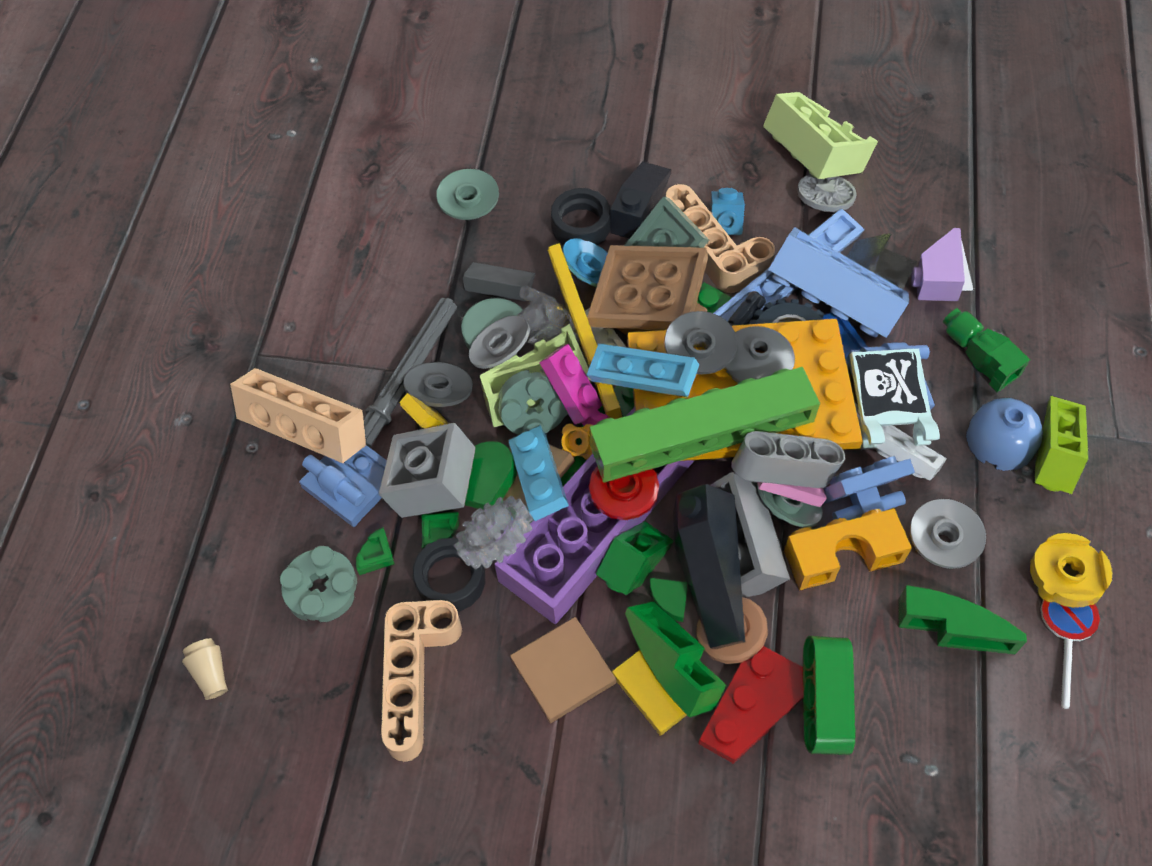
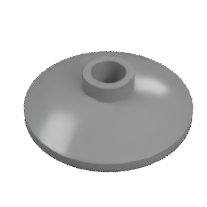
[469,316,530,369]
[910,499,986,569]

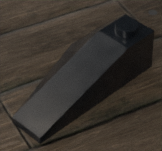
[673,484,745,649]

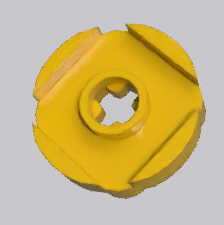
[1030,533,1112,608]

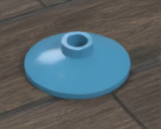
[562,239,608,287]

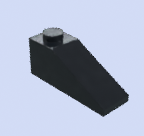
[611,161,672,239]

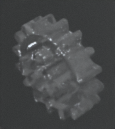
[454,496,533,569]

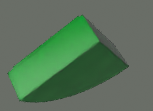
[422,512,460,549]
[356,527,395,576]
[650,578,688,622]

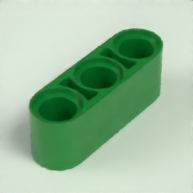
[803,636,855,755]

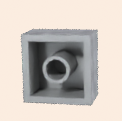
[379,423,476,518]

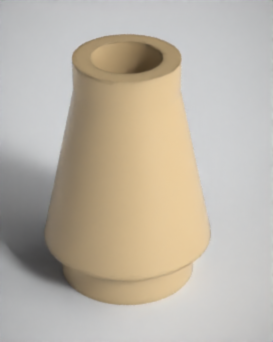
[182,638,228,700]

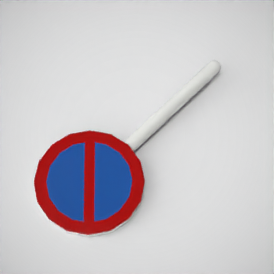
[1040,599,1100,709]

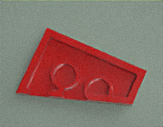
[698,646,803,764]

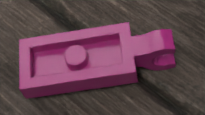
[539,344,610,426]

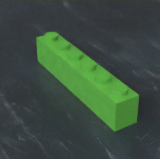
[589,367,820,483]

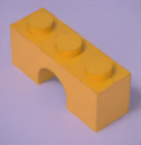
[784,508,912,591]

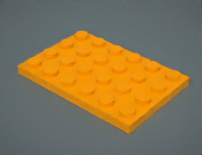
[627,319,863,461]

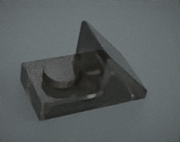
[847,233,917,289]

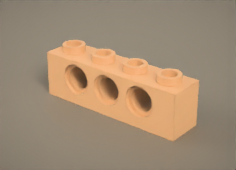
[230,368,366,463]

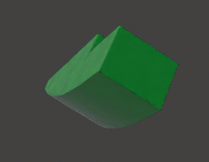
[898,585,1027,654]
[625,601,726,718]

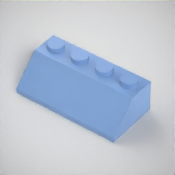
[768,227,909,338]

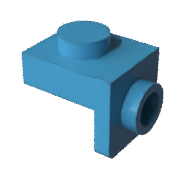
[710,188,745,235]

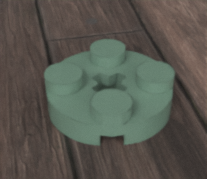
[498,369,568,435]
[280,546,357,622]

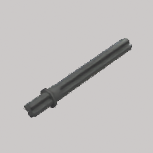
[363,298,457,447]

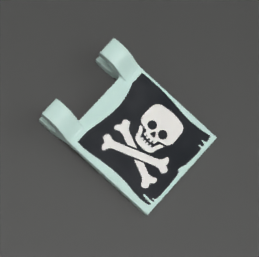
[849,349,940,450]

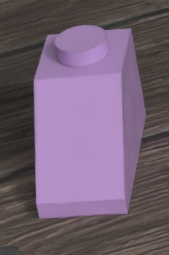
[911,228,965,301]

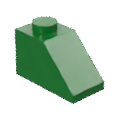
[596,521,674,595]

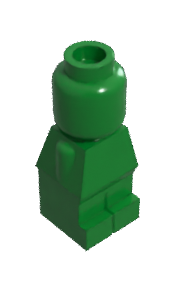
[943,308,1030,393]

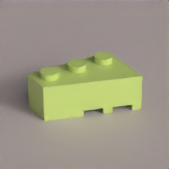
[763,92,878,179]
[480,324,591,427]

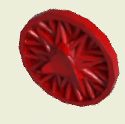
[589,466,659,520]

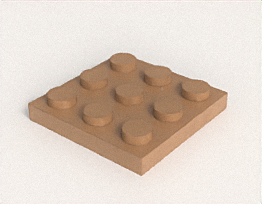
[587,245,708,330]

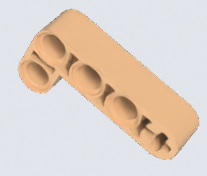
[666,184,775,293]
[382,600,462,762]

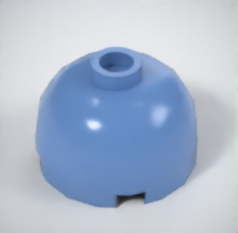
[966,398,1043,471]

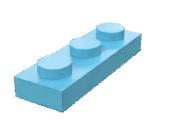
[587,344,699,397]
[508,425,569,521]

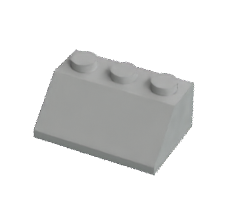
[710,472,790,598]

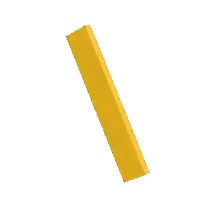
[548,243,622,419]

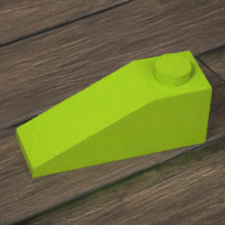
[1035,396,1088,494]

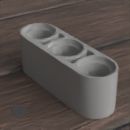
[731,431,845,488]

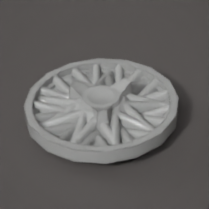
[797,174,857,212]

